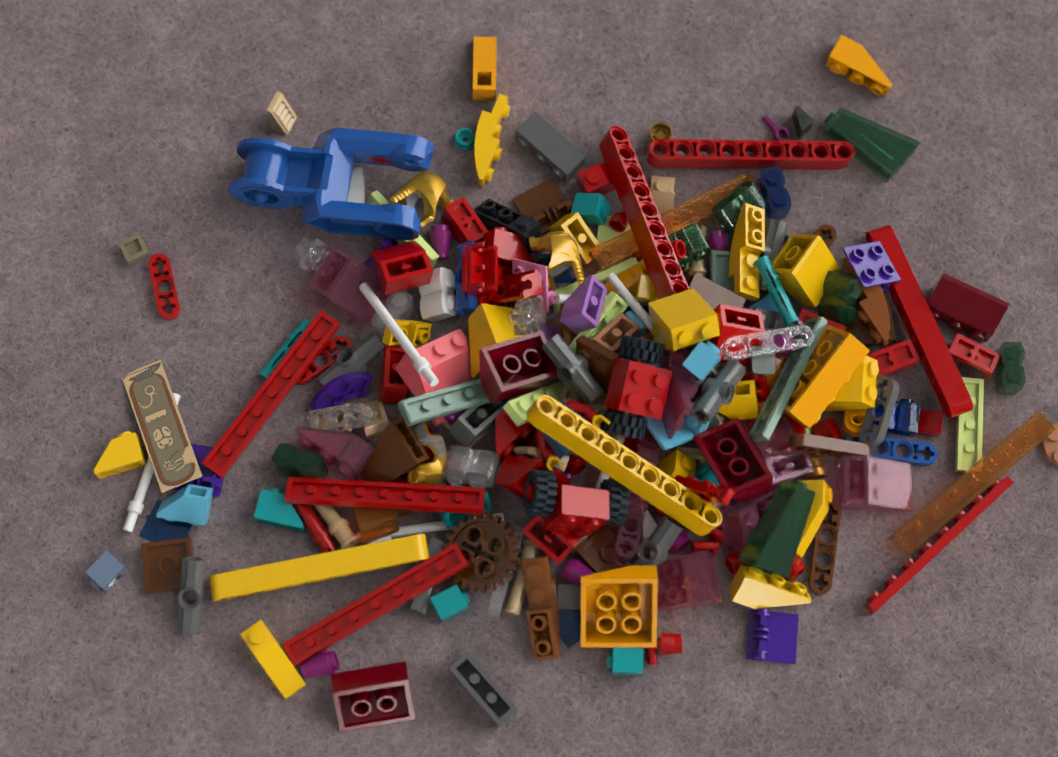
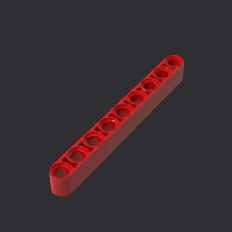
[599,125,689,300]
[646,139,855,170]
[866,225,973,419]

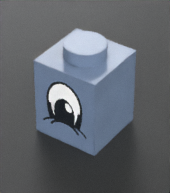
[85,550,128,592]

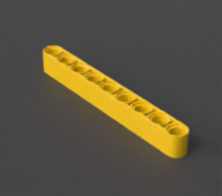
[526,395,722,536]
[209,534,429,601]

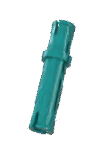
[754,255,799,327]
[258,318,311,380]

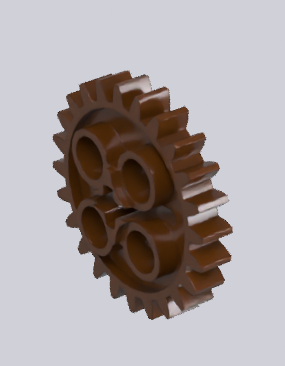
[443,512,522,594]

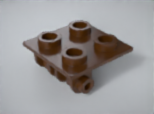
[512,178,573,235]

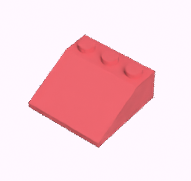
[395,329,475,426]

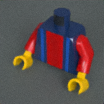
[535,400,610,474]

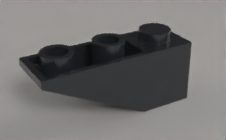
[473,198,542,254]

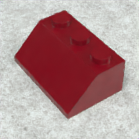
[926,273,1010,342]
[479,330,558,404]
[693,418,773,500]
[331,661,415,732]

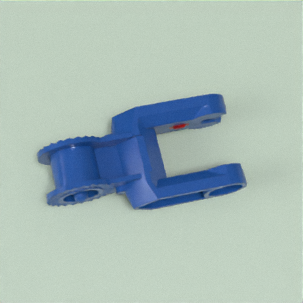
[228,127,434,240]

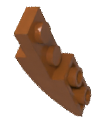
[841,257,890,349]
[521,556,560,661]

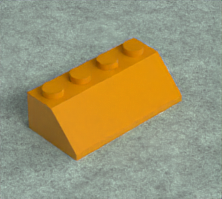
[783,324,870,429]

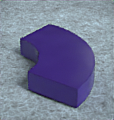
[310,372,372,411]

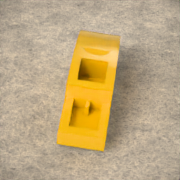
[474,93,511,188]
[729,203,765,301]

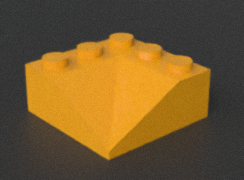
[580,566,658,647]

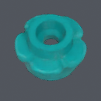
[454,128,475,150]

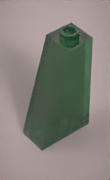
[823,108,920,183]
[738,480,816,577]

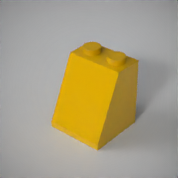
[767,234,842,308]
[648,288,720,351]
[468,303,529,379]
[823,355,879,412]

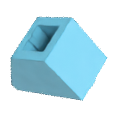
[682,341,721,381]
[156,484,213,526]

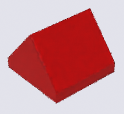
[811,418,844,440]

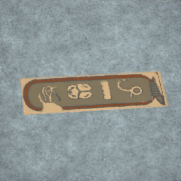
[122,360,202,493]

